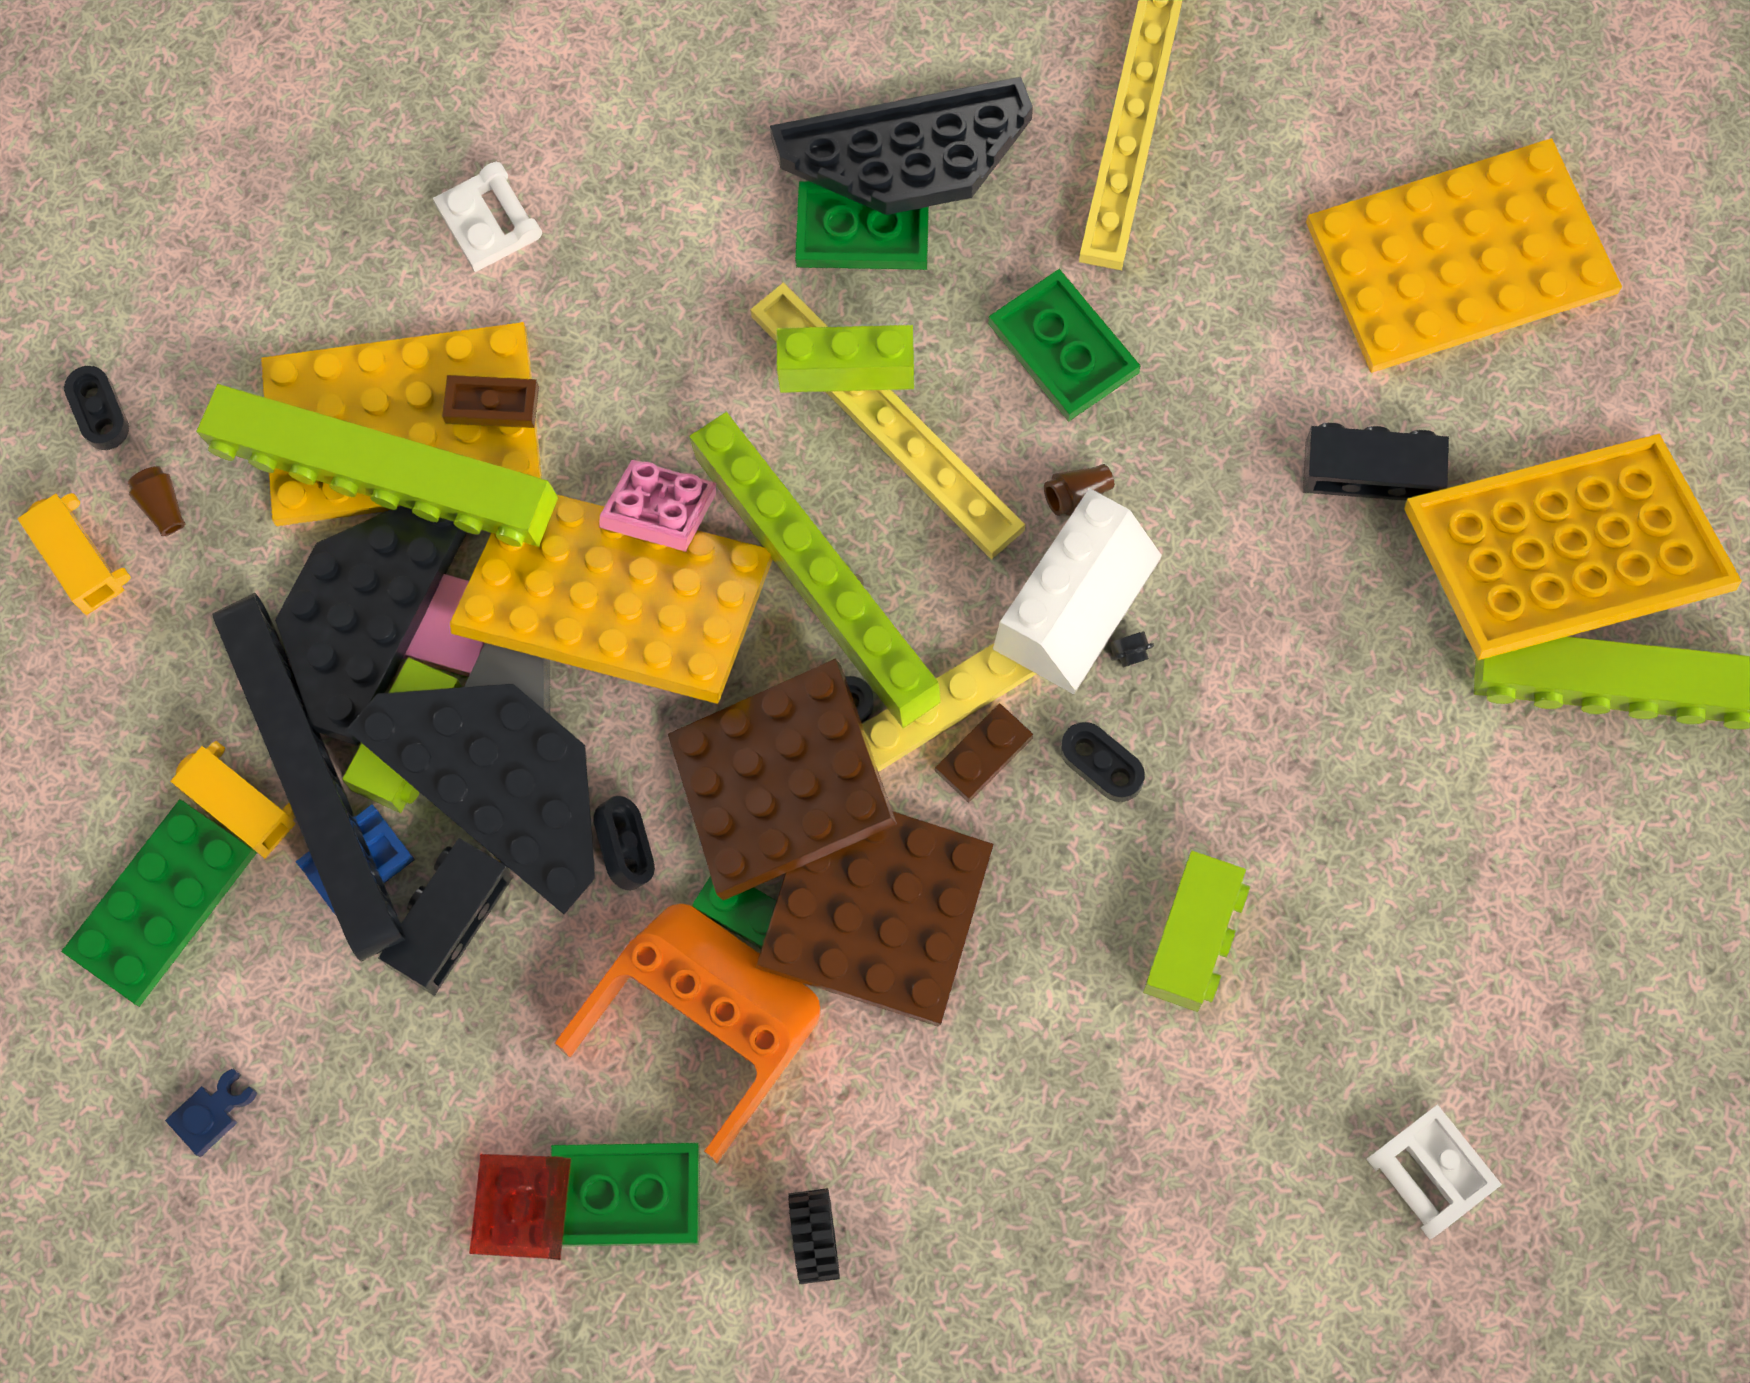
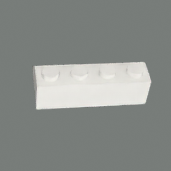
[993,488,1162,694]

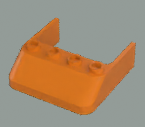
[555,904,821,1164]

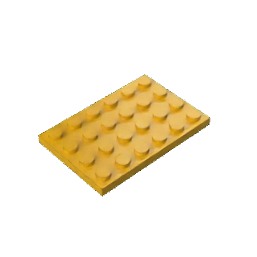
[1306,138,1622,373]
[261,322,542,526]
[1404,433,1742,660]
[450,494,773,704]

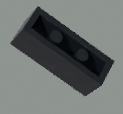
[1303,423,1449,501]
[378,838,514,996]

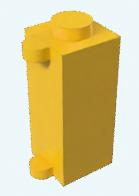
[17,493,131,615]
[170,741,296,859]

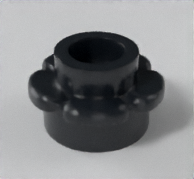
[1110,631,1154,668]

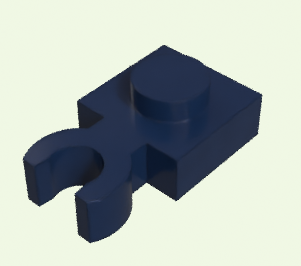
[165,1069,257,1157]

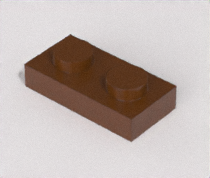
[442,375,539,428]
[935,703,1033,803]

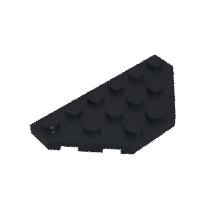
[770,77,1033,215]
[275,506,467,746]
[346,684,596,915]

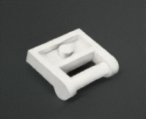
[433,162,542,272]
[1366,1104,1502,1240]

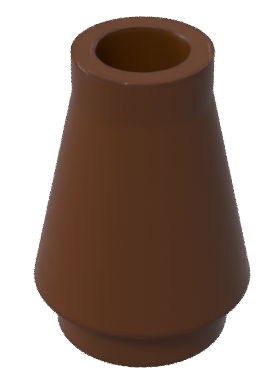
[1044,464,1115,516]
[128,466,186,536]

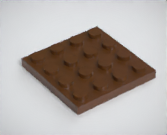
[668,658,897,900]
[756,811,994,1027]

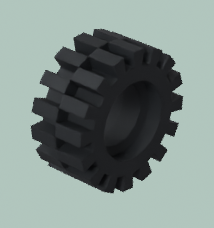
[788,1188,840,1284]

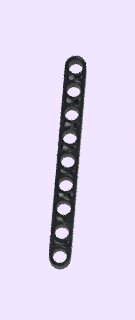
[212,593,406,962]

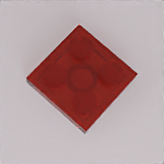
[469,1154,571,1260]

